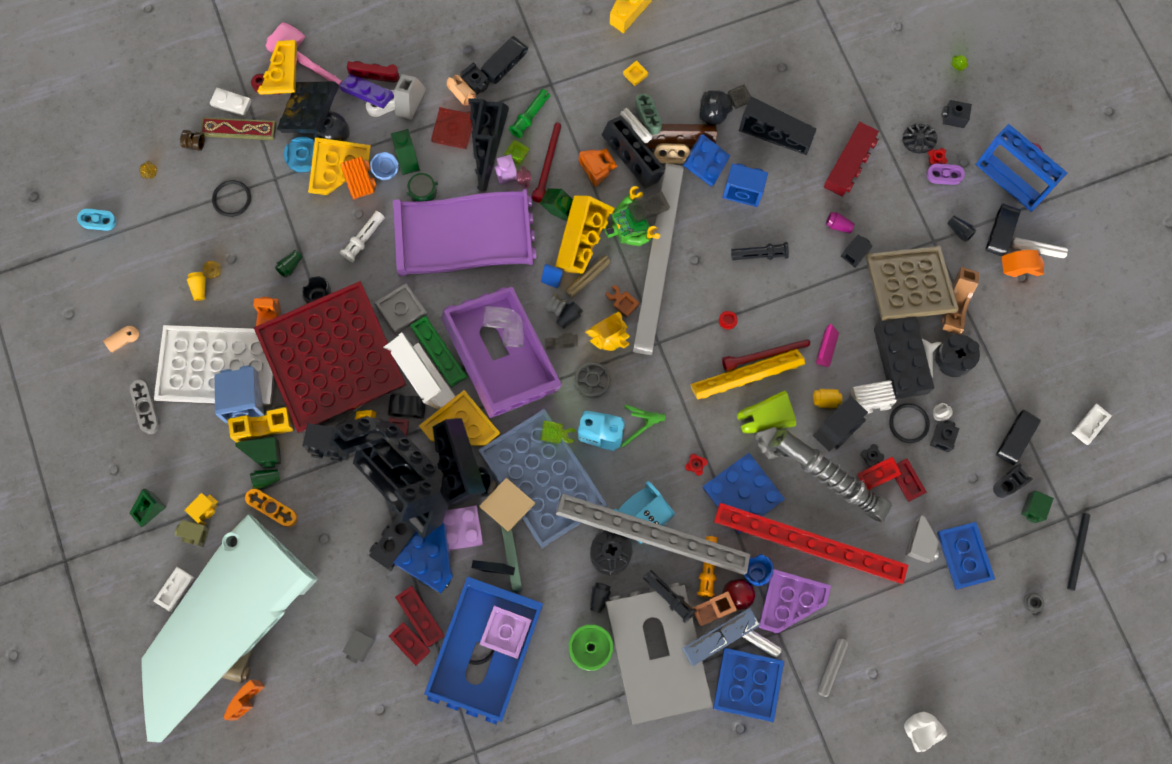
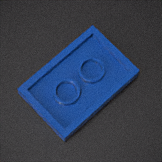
[937,522,995,590]

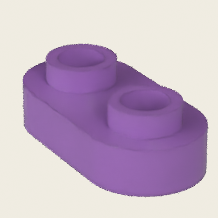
[926,164,965,185]

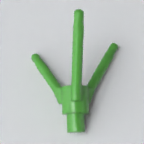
[621,405,666,447]

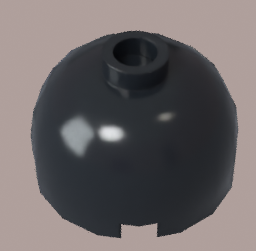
[313,112,350,142]

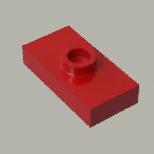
[857,457,902,490]

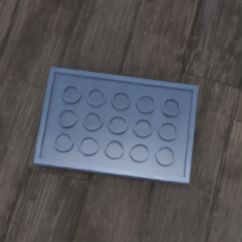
[479,409,608,549]

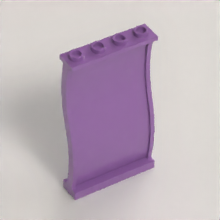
[393,189,536,276]

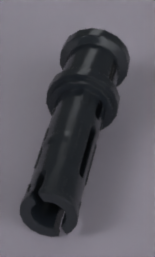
[731,242,789,261]
[643,569,697,623]

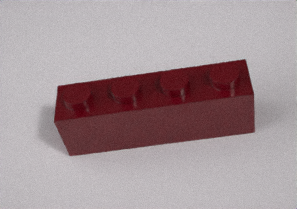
[824,121,879,197]

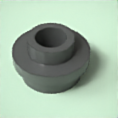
[1023,593,1044,613]

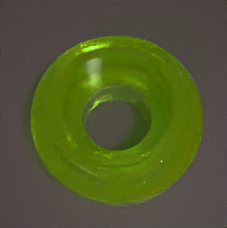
[951,55,968,71]

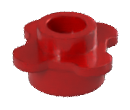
[928,148,948,165]
[685,453,708,476]

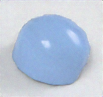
[370,152,399,180]

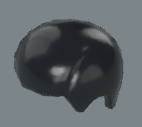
[302,276,331,304]
[478,467,497,497]

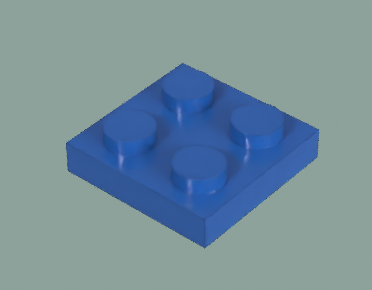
[683,134,731,186]

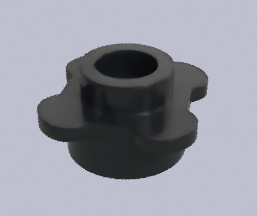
[861,444,884,467]

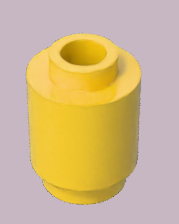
[813,388,842,408]

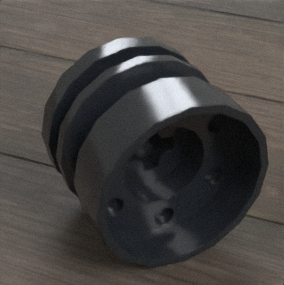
[590,530,633,575]

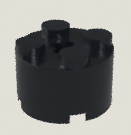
[935,335,980,377]

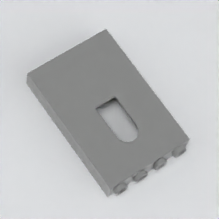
[606,583,713,725]

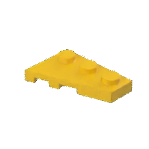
[258,40,297,95]

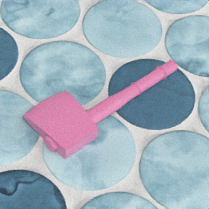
[265,22,343,87]

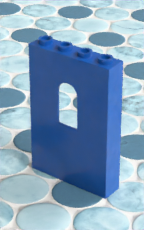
[424,576,543,725]

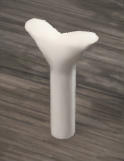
[922,339,942,377]

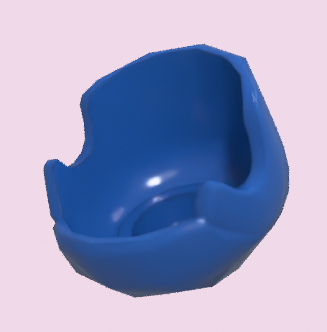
[743,554,774,586]

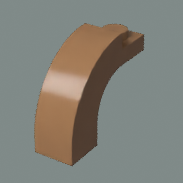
[941,267,979,335]

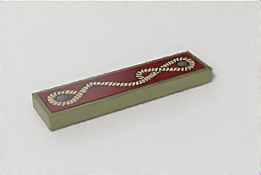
[200,117,276,140]

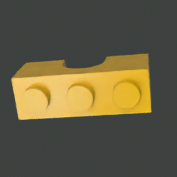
[228,407,294,442]

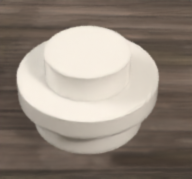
[933,403,953,421]

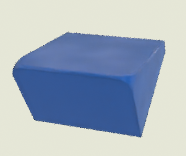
[541,264,563,288]

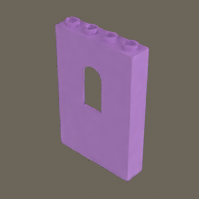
[441,287,562,418]

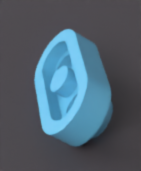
[77,209,117,231]

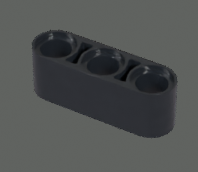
[481,36,528,84]
[985,203,1021,256]
[996,409,1041,466]

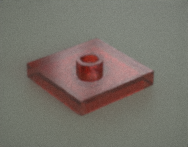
[431,107,473,149]

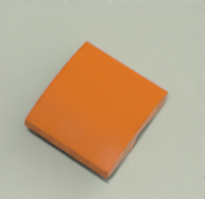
[224,680,265,720]

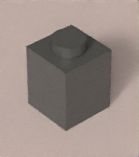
[342,630,375,663]

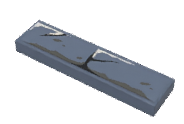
[682,608,761,666]

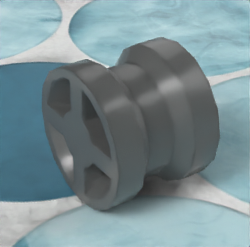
[546,294,568,317]

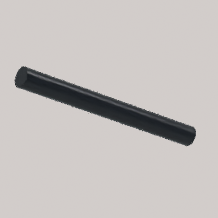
[1067,513,1091,591]

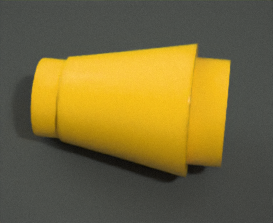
[187,272,206,301]

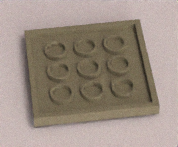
[866,246,959,321]

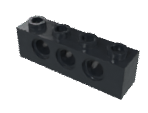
[602,115,665,189]
[369,513,416,571]

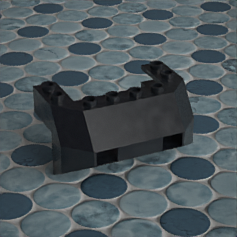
[329,416,451,539]

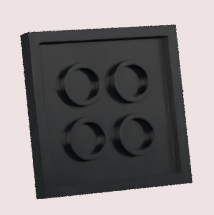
[277,81,339,133]

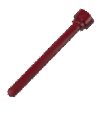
[531,122,561,203]
[722,339,810,372]

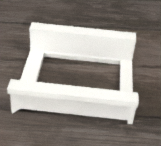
[384,332,456,410]

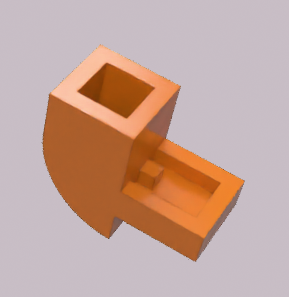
[1001,250,1044,277]
[253,296,281,326]

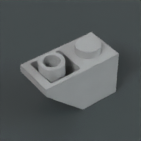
[395,74,426,120]

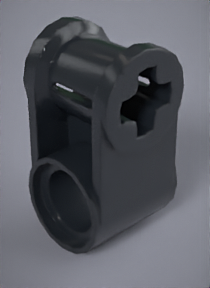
[993,464,1033,498]

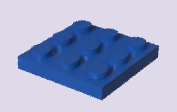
[702,453,785,534]
[713,648,784,723]

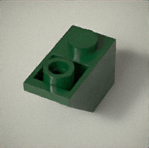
[540,188,573,221]

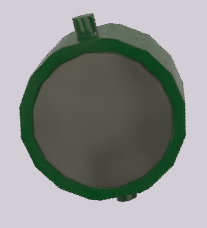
[406,173,438,202]

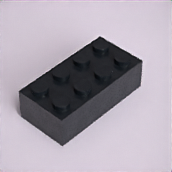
[874,317,935,400]

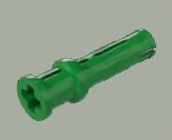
[508,89,551,139]

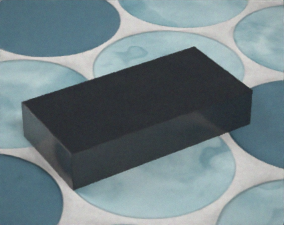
[471,560,515,575]

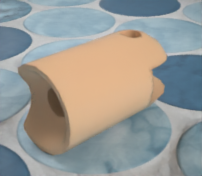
[446,75,476,106]
[103,326,139,353]

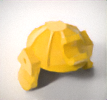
[585,312,630,351]

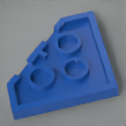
[393,522,453,593]

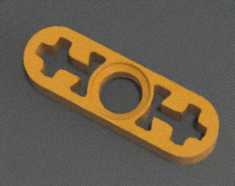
[245,489,298,527]

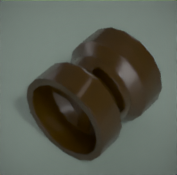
[180,130,205,151]

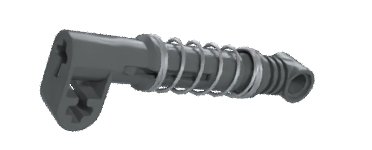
[766,430,892,523]

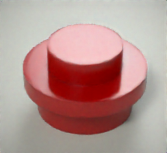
[719,311,738,330]

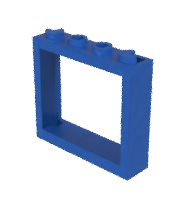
[975,124,1068,212]

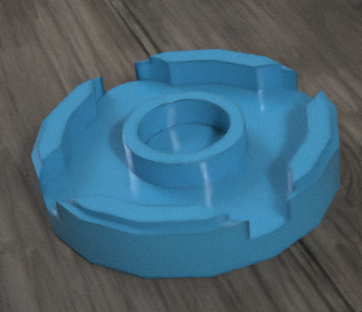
[284,136,315,172]

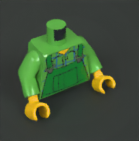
[604,186,660,246]

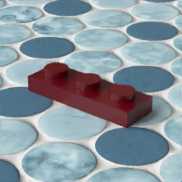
[395,586,445,648]

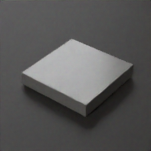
[375,283,427,334]

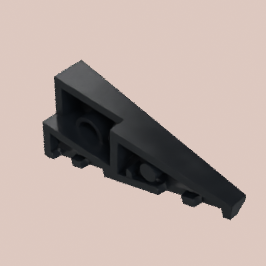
[468,98,509,191]

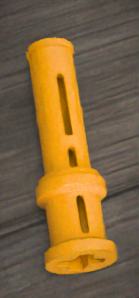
[697,536,718,598]

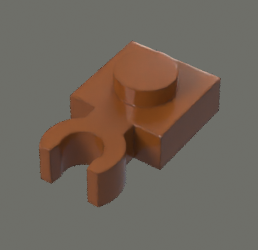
[605,285,640,318]

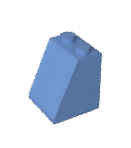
[214,366,265,423]

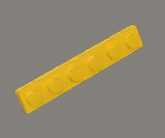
[690,349,805,399]

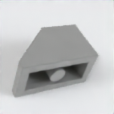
[906,516,940,563]

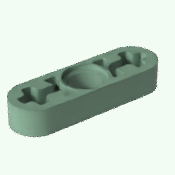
[635,94,662,135]

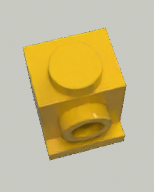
[184,493,218,526]

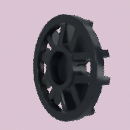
[902,123,937,154]

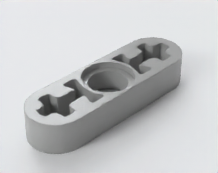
[130,380,160,434]

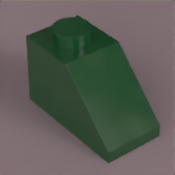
[391,129,420,175]
[235,437,281,468]

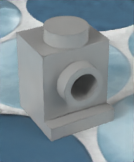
[754,427,778,460]

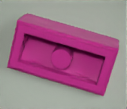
[816,324,839,367]

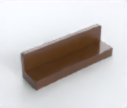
[645,124,717,149]

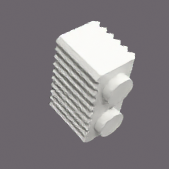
[850,380,896,414]

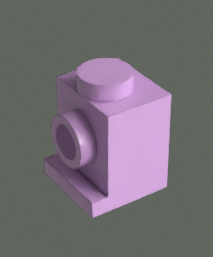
[494,155,517,185]

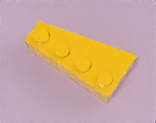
[610,0,652,34]
[555,196,615,274]

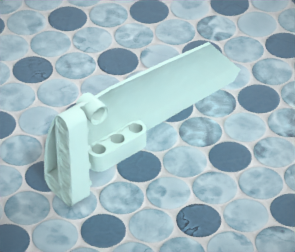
[142,514,318,742]

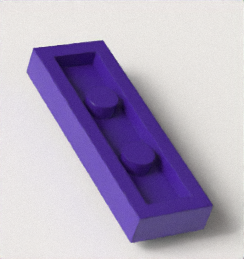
[339,74,394,109]

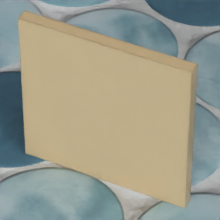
[479,478,535,532]

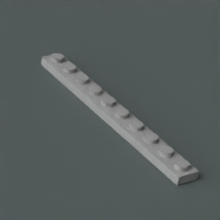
[556,494,750,575]

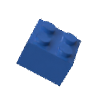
[722,163,768,207]

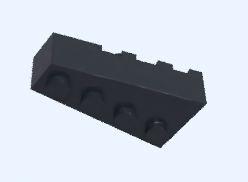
[739,96,816,155]
[432,418,486,507]

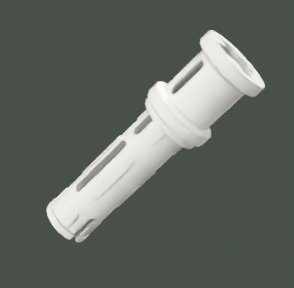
[340,211,385,262]

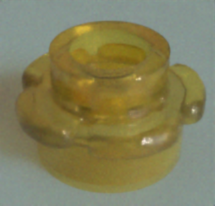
[139,161,157,179]
[202,261,221,279]

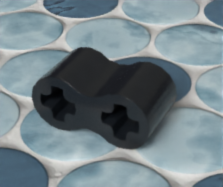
[388,394,426,419]

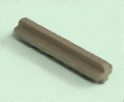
[566,255,611,298]

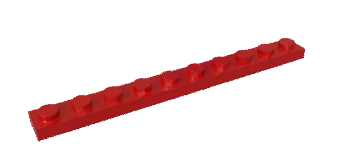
[713,503,909,584]

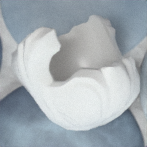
[904,712,947,752]

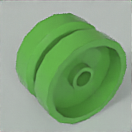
[569,625,613,671]

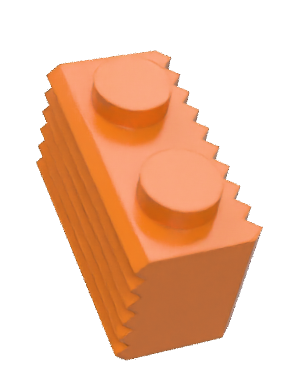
[340,156,377,200]

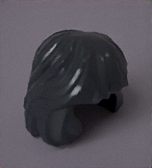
[699,90,733,126]

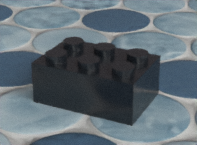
[813,396,868,452]

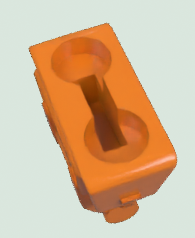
[578,148,617,187]

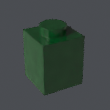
[1021,490,1054,523]

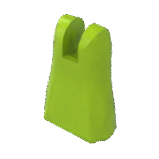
[737,391,797,433]

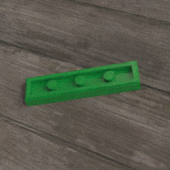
[410,316,467,388]

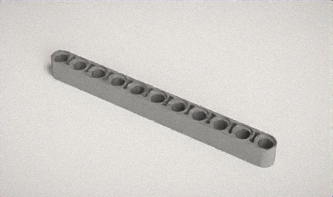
[633,163,684,356]

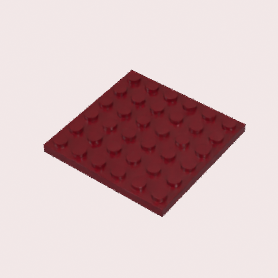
[253,281,406,433]

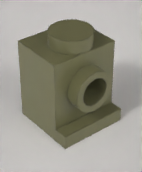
[175,520,210,548]

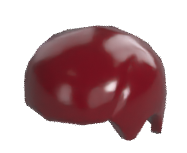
[722,579,756,610]

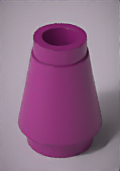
[825,212,855,233]

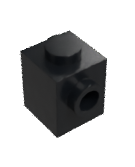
[941,100,972,128]

